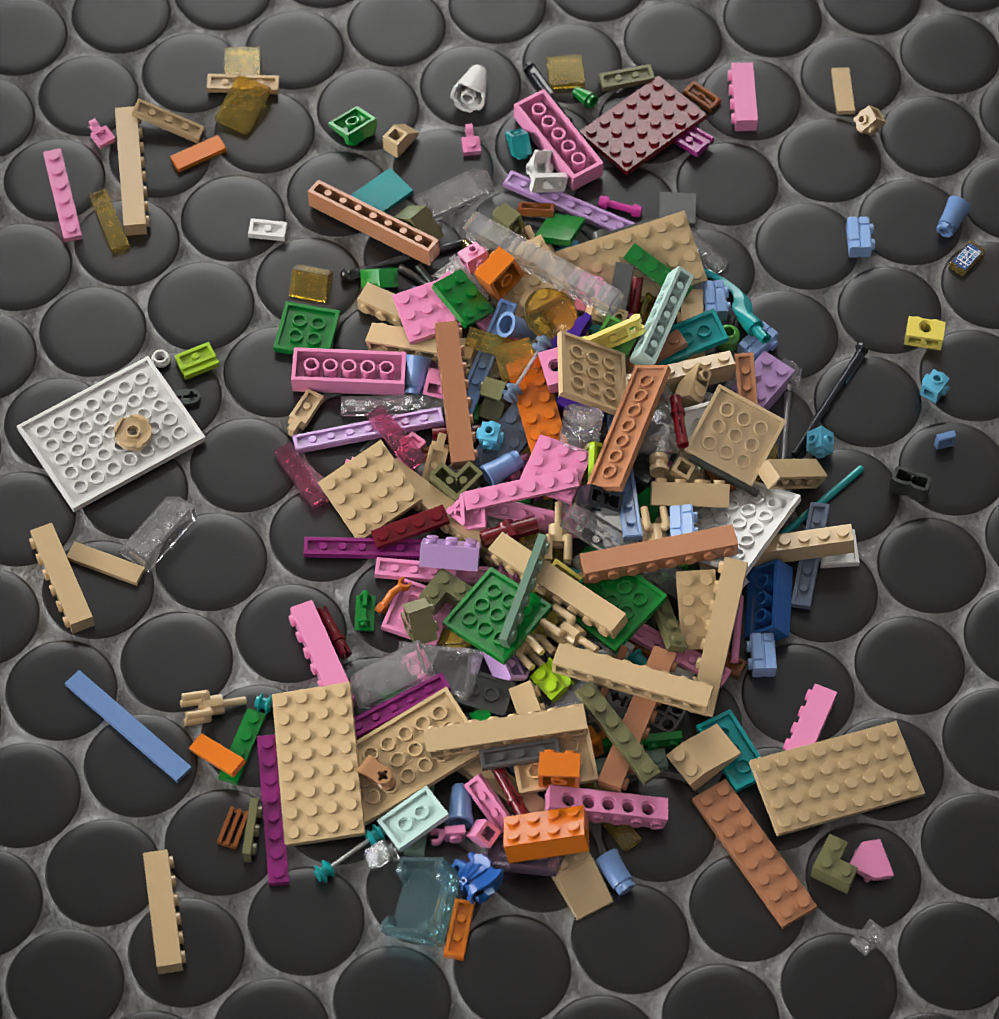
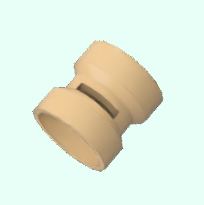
[649,452,669,478]

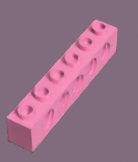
[545,785,668,830]

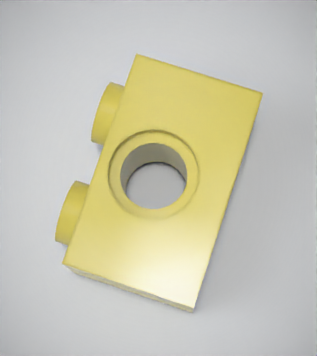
[904,316,946,350]

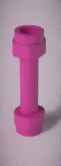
[598,195,643,217]

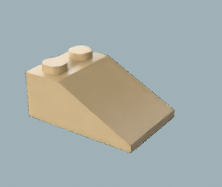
[666,724,741,791]
[548,851,613,921]

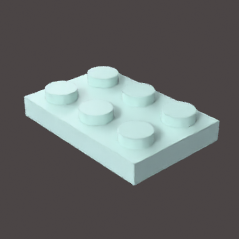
[377,785,450,853]

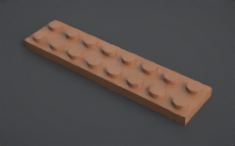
[587,365,671,492]
[692,779,817,929]

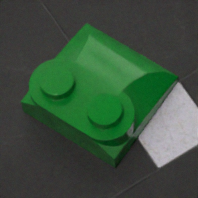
[328,106,378,146]

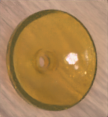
[524,288,578,340]

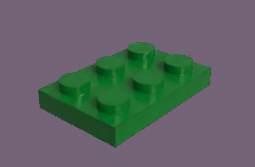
[431,269,495,329]

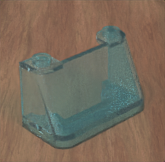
[381,857,460,947]

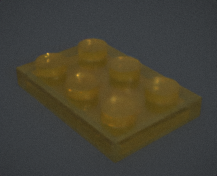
[215,74,271,135]

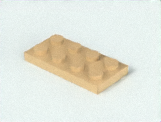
[675,569,716,650]

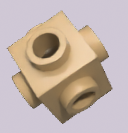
[854,105,886,136]

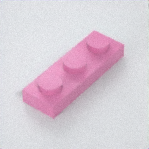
[464,773,511,834]

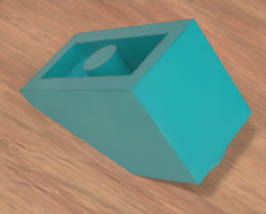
[505,128,532,159]

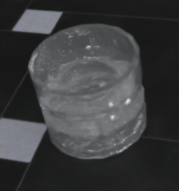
[559,404,604,451]

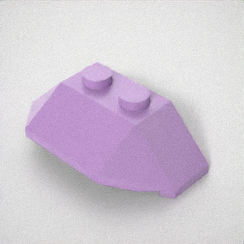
[482,651,530,681]

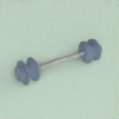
[502,335,553,403]

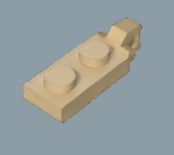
[287,389,324,437]
[422,432,449,483]

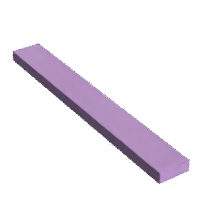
[503,170,635,232]
[292,407,445,454]

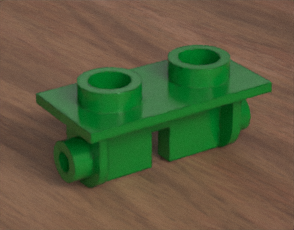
[354,590,376,631]

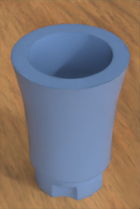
[936,196,971,238]
[497,312,538,342]
[405,355,432,395]
[480,450,524,486]
[446,783,474,830]
[595,848,636,896]

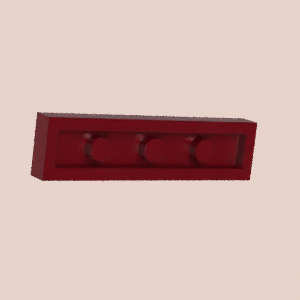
[371,504,450,550]

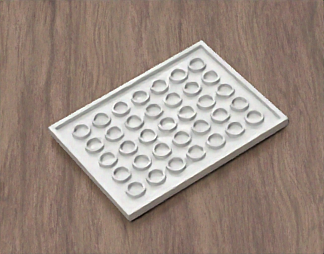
[17,356,206,512]

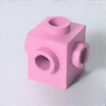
[458,242,489,275]

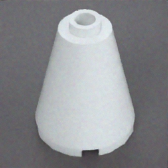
[450,65,487,112]

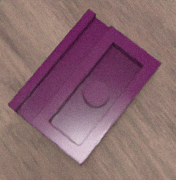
[673,126,714,157]

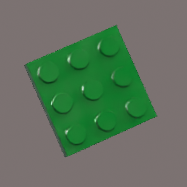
[273,301,340,355]

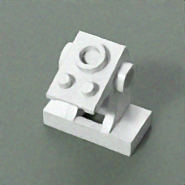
[526,149,568,193]

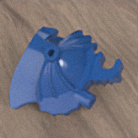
[452,852,504,904]

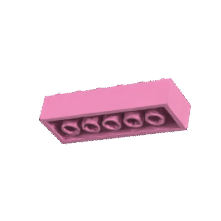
[514,89,603,191]
[291,347,407,396]

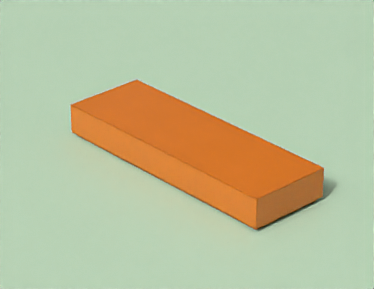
[170,135,227,173]
[189,733,246,778]
[444,898,475,961]

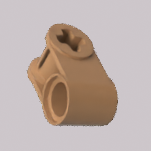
[356,755,396,791]

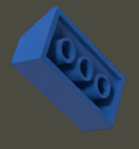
[744,559,793,641]

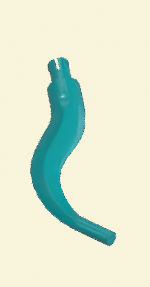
[704,268,771,344]

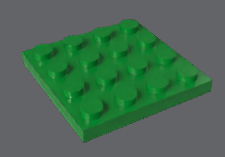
[442,567,553,665]
[560,574,668,654]

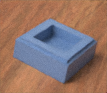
[934,430,956,450]

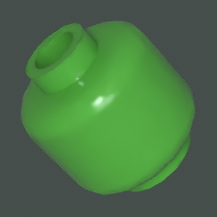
[717,325,740,352]

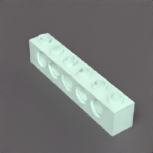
[629,266,694,365]

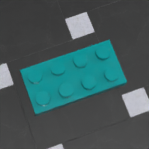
[657,308,729,365]
[696,709,761,793]

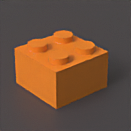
[474,246,524,302]
[538,749,581,788]

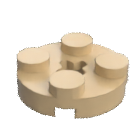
[114,414,153,452]

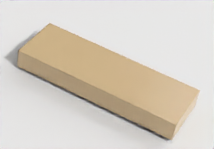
[831,68,855,115]

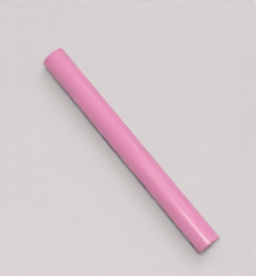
[731,595,744,664]

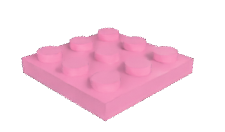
[392,278,463,345]
[520,434,589,505]
[381,579,453,648]

